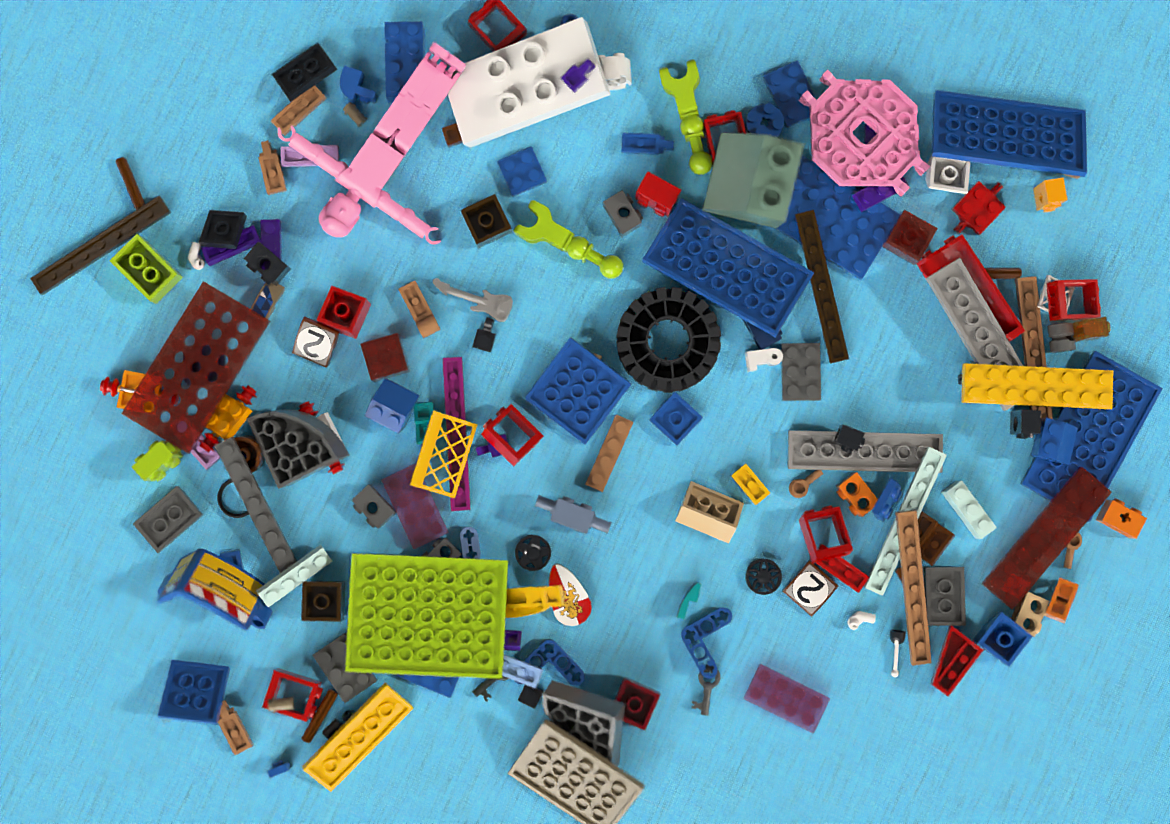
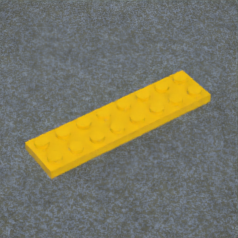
[961,363,1113,409]

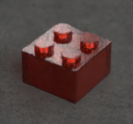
[882,209,938,265]
[360,333,411,382]

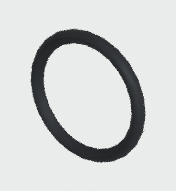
[217,479,249,518]

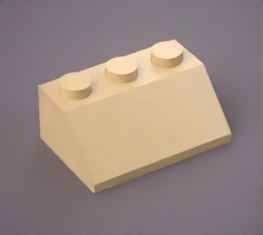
[675,481,744,543]

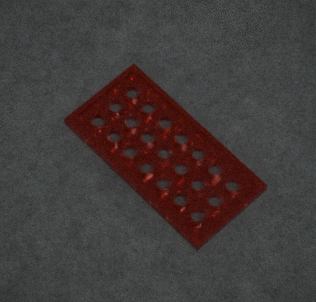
[121,281,271,454]

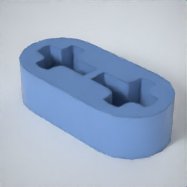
[460,527,481,559]

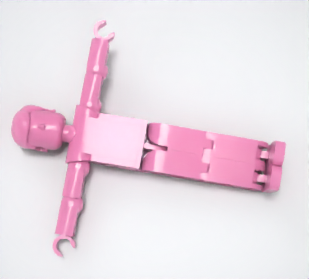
[278,42,466,244]

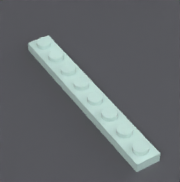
[864,447,947,596]

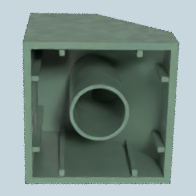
[702,133,804,228]

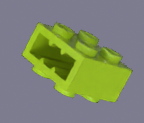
[131,440,183,482]

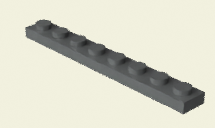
[214,436,297,573]

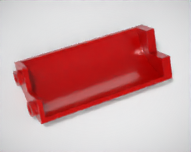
[916,234,1025,342]

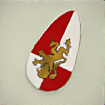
[549,564,592,626]

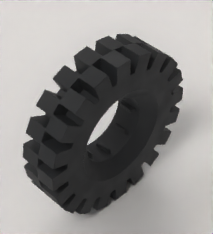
[616,287,721,393]

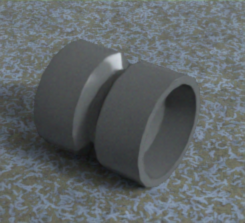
[1047,323,1076,353]

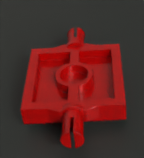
[952,181,1006,235]

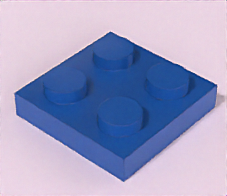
[497,146,547,197]
[649,392,703,446]
[871,478,903,522]

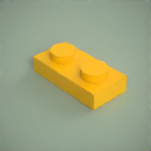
[731,463,770,505]

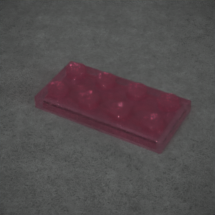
[381,463,449,549]
[743,663,831,734]

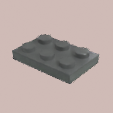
[781,343,821,401]
[133,486,203,553]
[924,567,966,626]
[312,633,378,703]

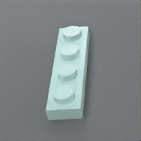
[256,545,332,607]

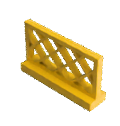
[410,411,478,498]

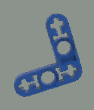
[681,608,732,679]
[514,639,585,686]

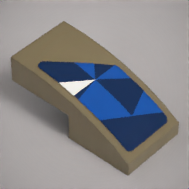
[249,282,285,323]

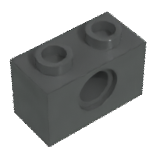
[603,190,643,237]
[351,484,397,528]

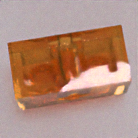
[1072,317,1110,342]

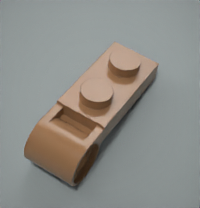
[398,281,441,338]

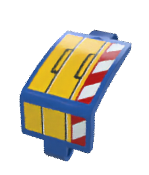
[156,548,273,631]

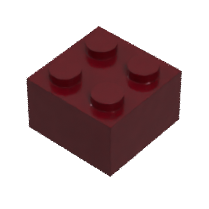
[614,676,661,731]

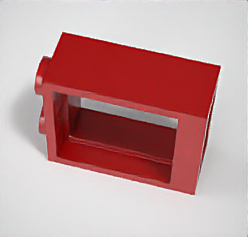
[468,0,527,52]
[703,110,746,162]
[1046,279,1101,321]
[481,404,544,467]
[799,505,853,563]
[262,668,323,722]

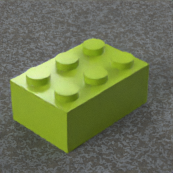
[109,234,183,304]

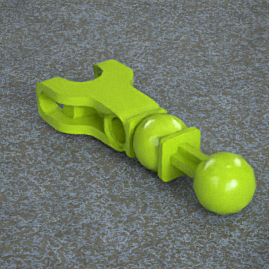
[659,59,713,175]
[513,200,624,279]

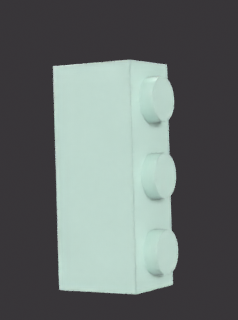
[941,481,997,539]

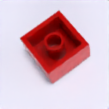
[635,171,681,217]
[317,285,371,339]

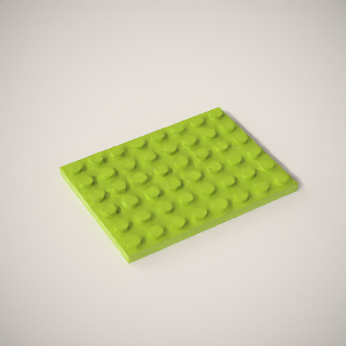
[345,553,508,679]

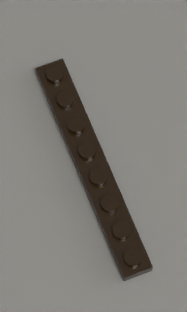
[30,196,171,295]
[795,210,849,364]

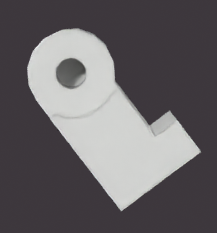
[745,348,783,372]

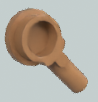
[789,470,823,498]
[1062,531,1082,569]

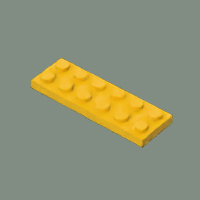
[302,682,413,792]

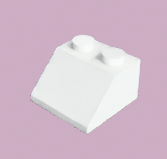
[926,155,970,194]

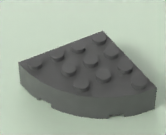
[247,409,350,489]
[542,680,624,767]

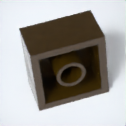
[460,194,512,248]
[301,581,345,622]

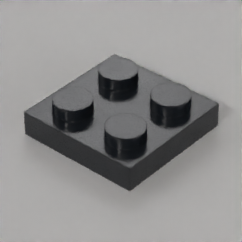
[199,210,247,249]

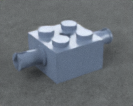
[535,495,612,534]

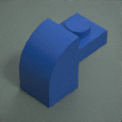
[340,66,378,104]

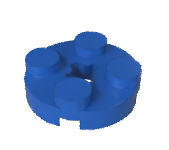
[746,103,784,138]

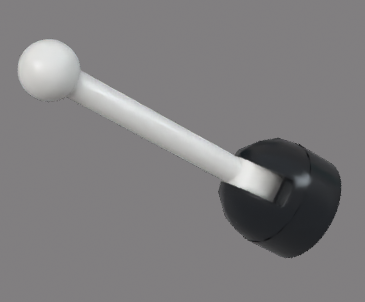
[890,630,906,677]

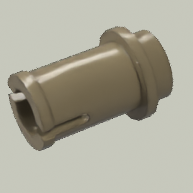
[343,102,367,127]
[268,697,294,713]

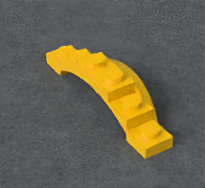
[505,585,565,618]

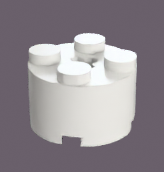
[598,53,632,90]

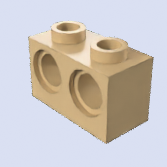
[1011,591,1049,637]

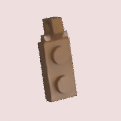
[259,141,287,195]
[218,700,254,755]

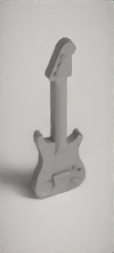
[433,278,513,322]

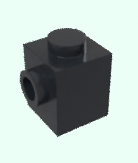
[833,424,865,453]

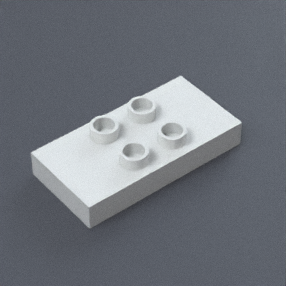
[448,17,611,148]

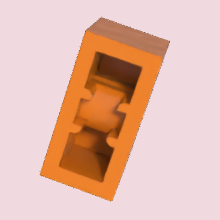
[1096,498,1147,539]

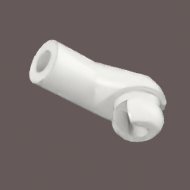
[188,242,205,270]
[847,611,876,630]

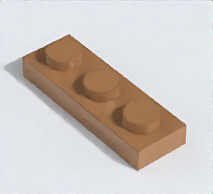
[270,86,327,136]

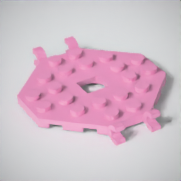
[799,69,930,197]

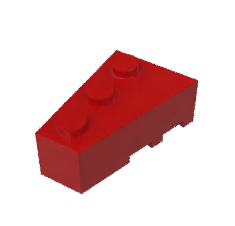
[930,626,983,697]

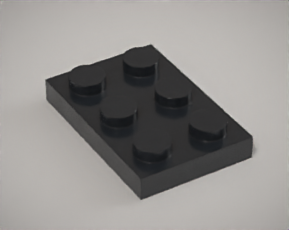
[271,43,338,102]

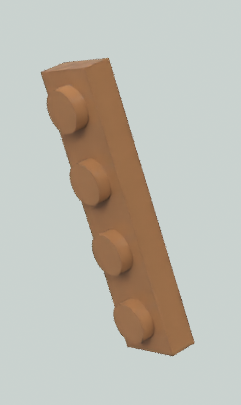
[585,414,633,492]

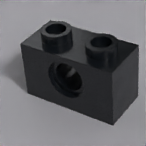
[243,241,291,286]
[1010,409,1041,439]

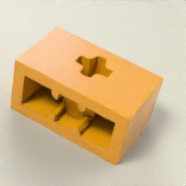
[1033,177,1067,212]

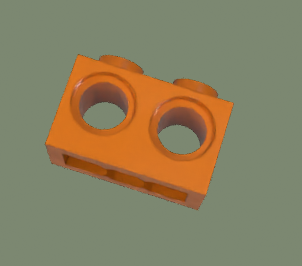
[836,472,878,517]
[1046,578,1079,624]

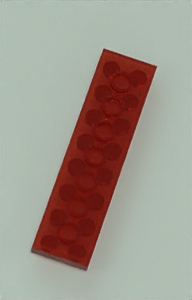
[981,467,1112,610]

